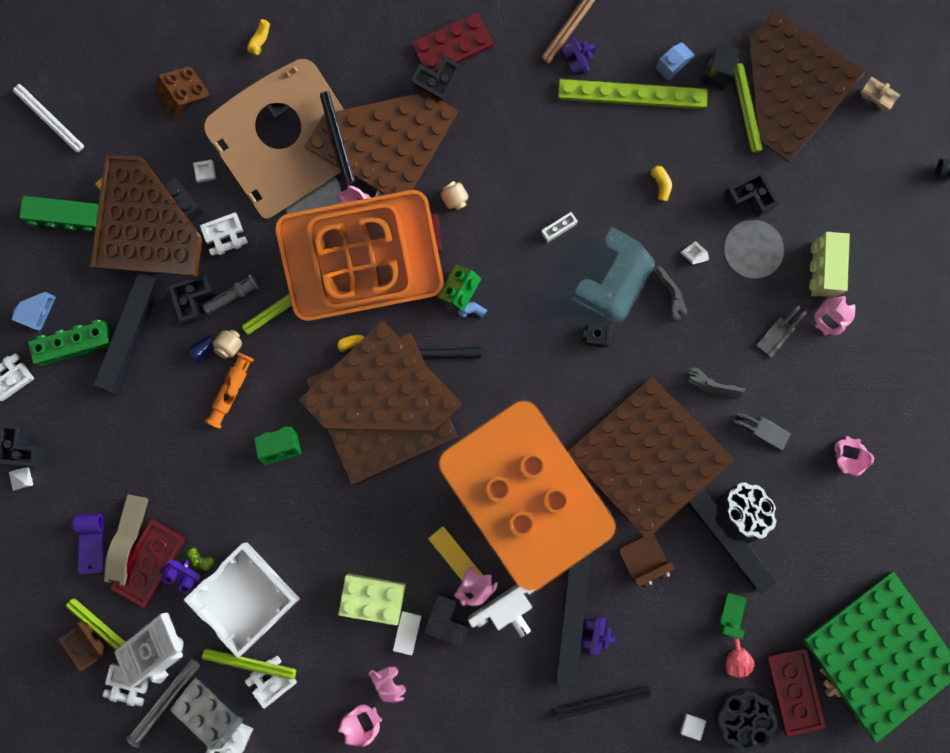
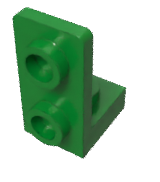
[718,593,747,639]

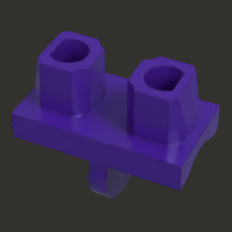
[562,36,595,74]
[159,559,201,594]
[581,617,615,655]

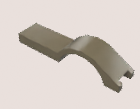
[104,494,149,586]

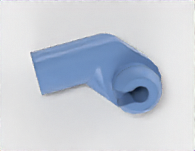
[458,302,487,318]

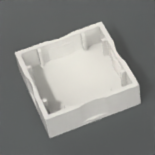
[184,542,300,658]

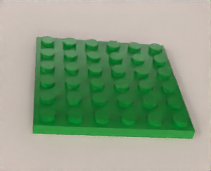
[802,572,950,743]

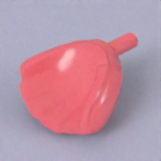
[726,637,755,678]

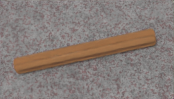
[542,0,595,63]

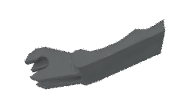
[653,266,687,321]
[757,305,807,358]
[687,368,746,398]
[734,412,791,451]

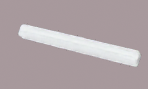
[13,84,84,152]

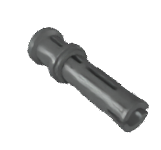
[202,274,259,315]

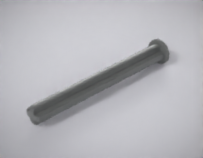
[126,659,200,748]

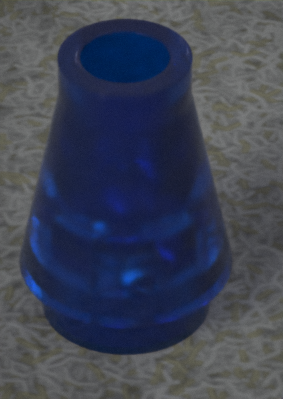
[187,335,214,363]

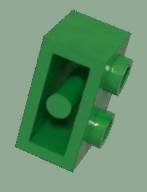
[438,265,482,311]
[255,427,301,465]

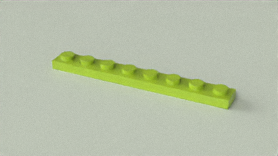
[558,79,708,110]

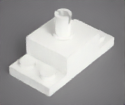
[468,584,535,637]
[115,613,183,688]

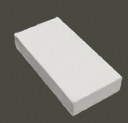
[393,611,422,655]

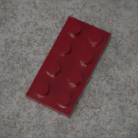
[412,12,494,73]
[110,519,187,608]
[766,647,826,737]

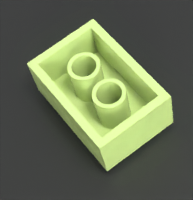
[809,232,850,298]
[339,574,406,625]

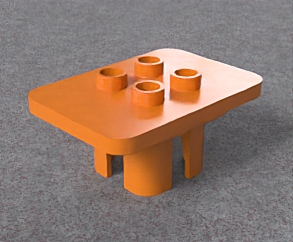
[276,190,444,321]
[440,401,615,591]

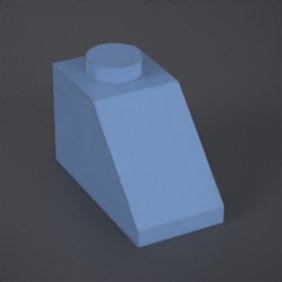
[656,43,695,81]
[11,292,56,331]

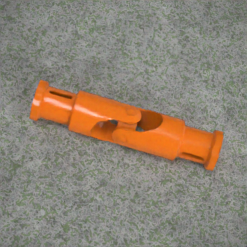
[204,352,254,429]

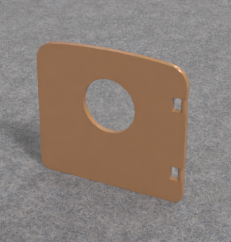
[205,59,344,218]

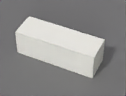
[541,212,578,243]

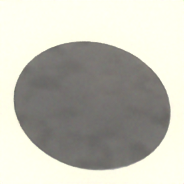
[285,177,341,214]
[724,220,784,278]

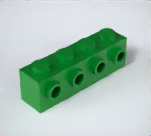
[19,196,99,233]
[28,320,113,366]

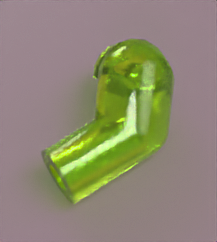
[187,547,214,570]

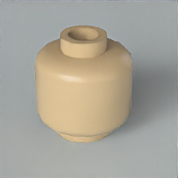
[441,181,468,210]
[213,330,242,359]

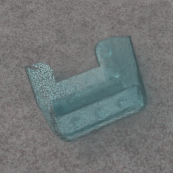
[572,227,655,322]

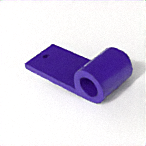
[71,513,104,575]

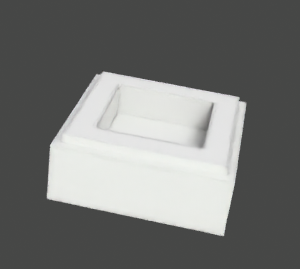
[193,160,216,183]
[680,714,706,740]

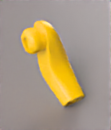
[247,20,270,55]
[651,166,672,202]
[337,335,365,352]

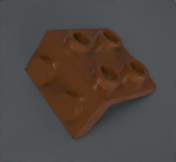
[154,67,209,118]
[619,535,674,588]
[58,620,104,673]

